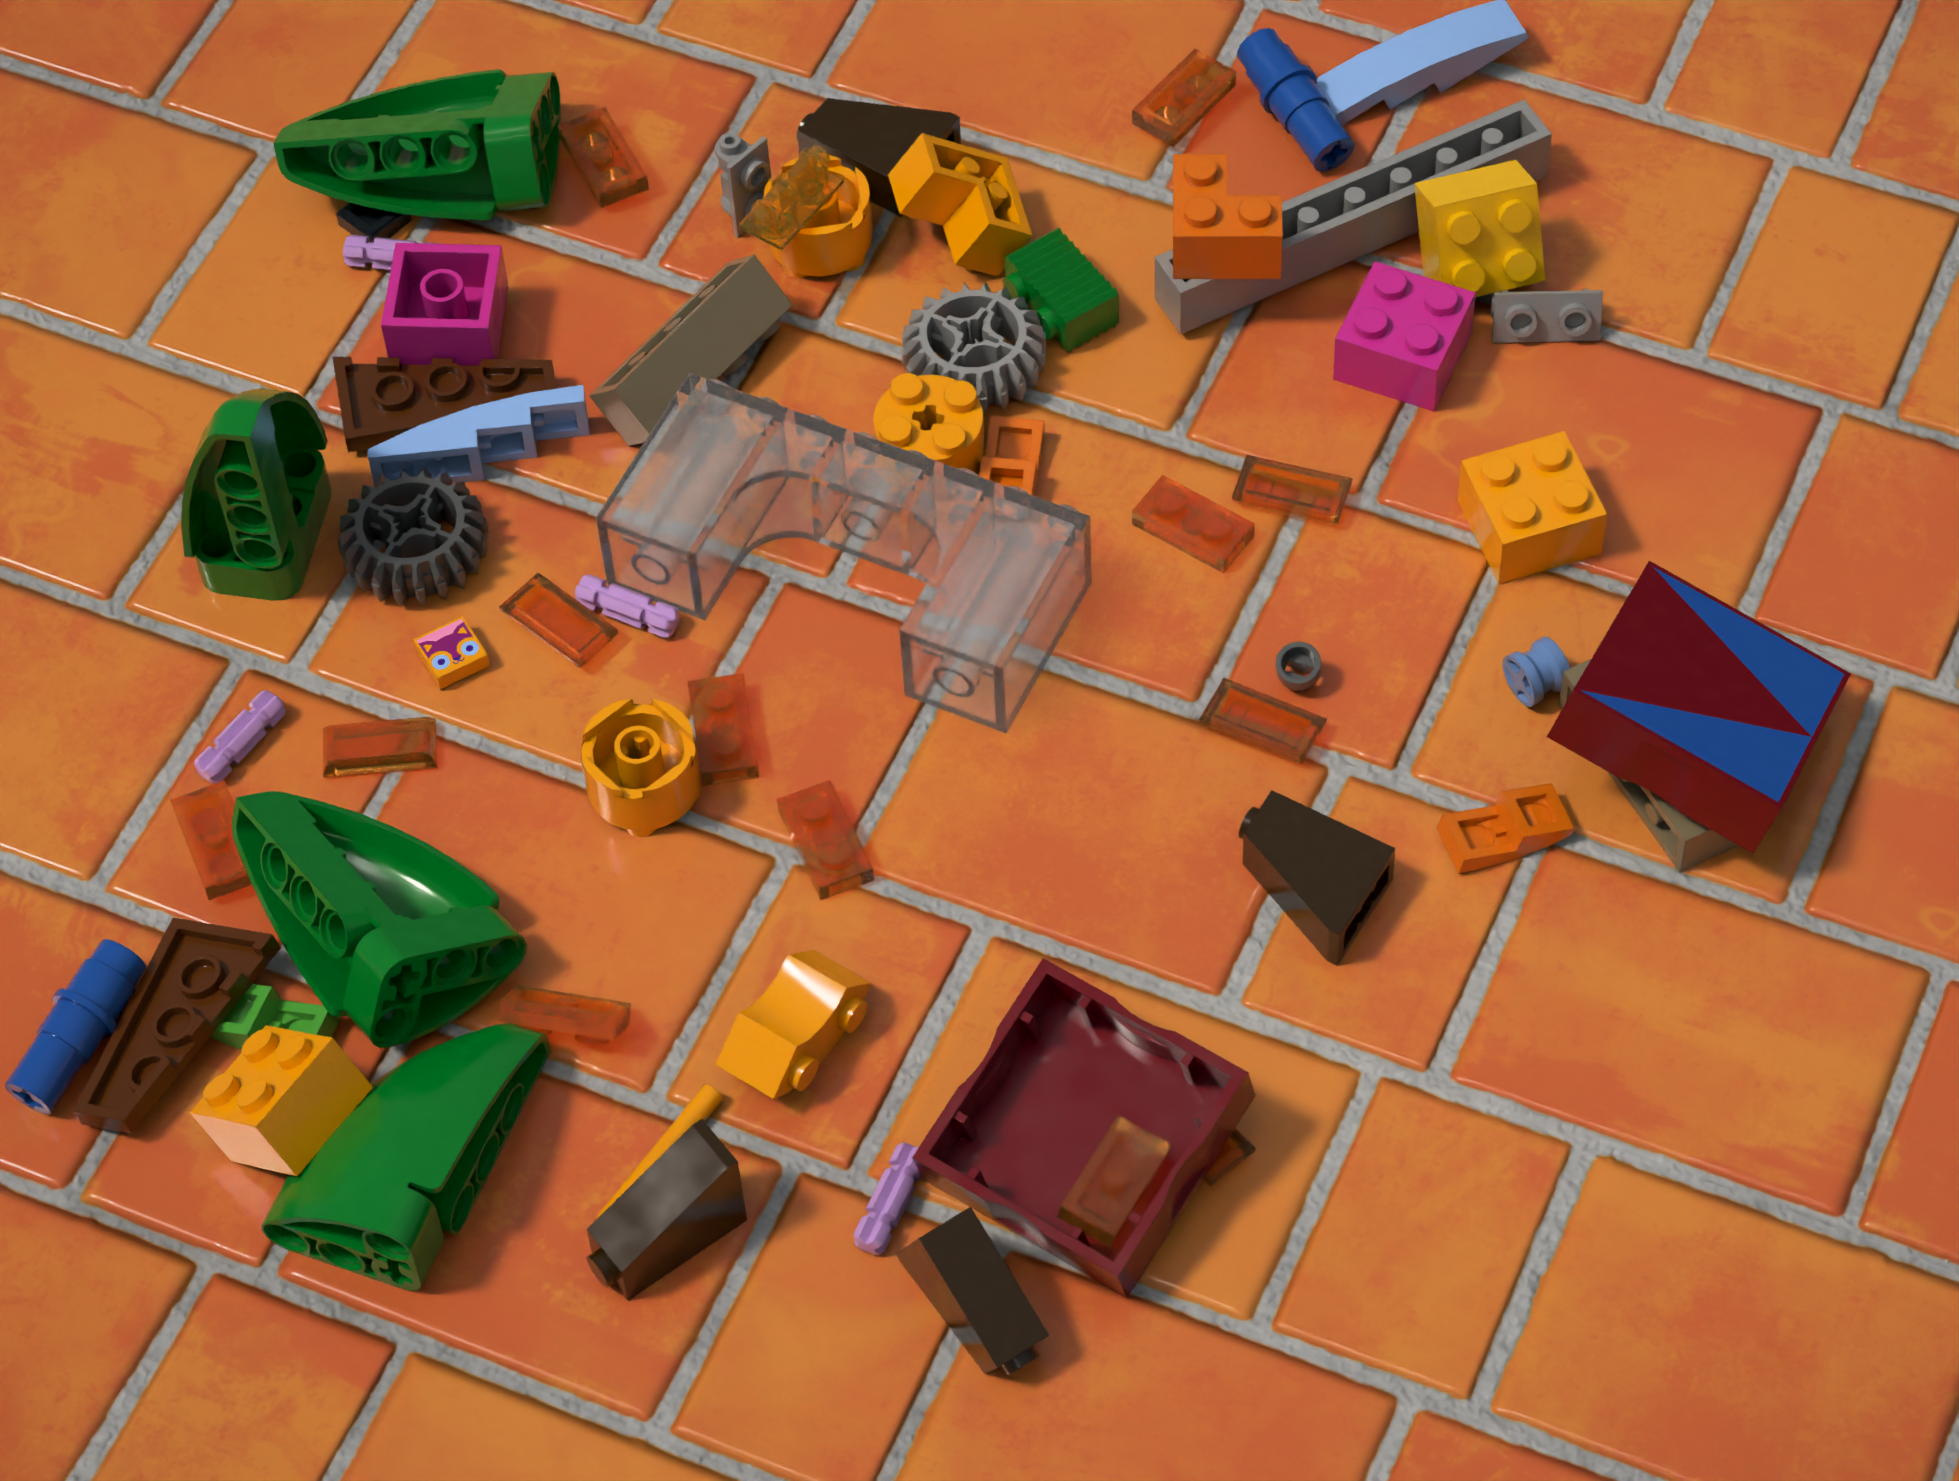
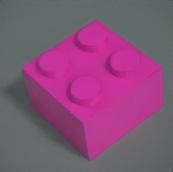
[381,243,509,366]
[1333,261,1476,411]

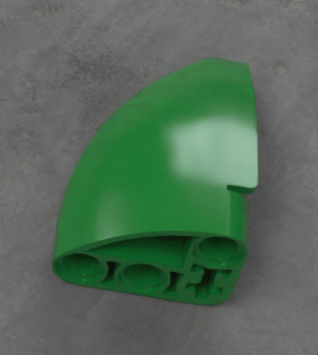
[273,69,561,220]
[181,388,332,601]
[232,791,527,1048]
[261,1023,551,1291]

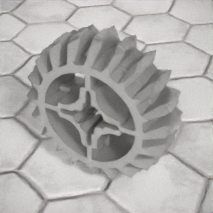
[901,282,1046,416]

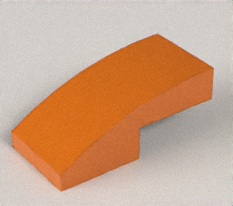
[975,416,1045,516]
[1437,783,1575,874]

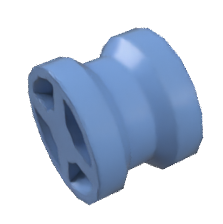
[1502,637,1570,707]

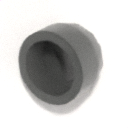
[1276,642,1322,691]

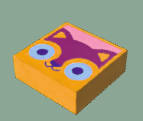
[413,616,490,690]

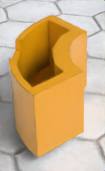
[715,950,872,1099]

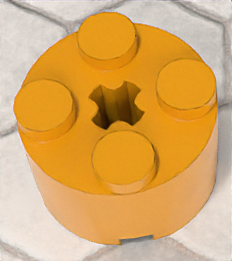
[764,154,873,278]
[873,373,985,501]
[581,698,702,837]

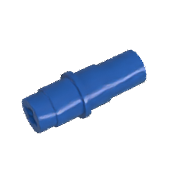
[1237,28,1354,172]
[5,939,147,1114]

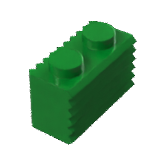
[1002,228,1119,352]

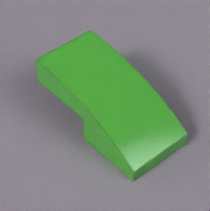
[210,984,340,1050]

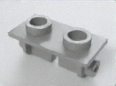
[715,133,772,238]
[1490,289,1603,343]

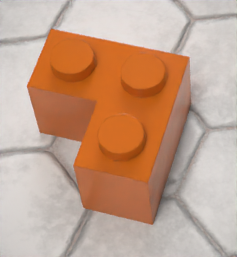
[1173,154,1282,279]

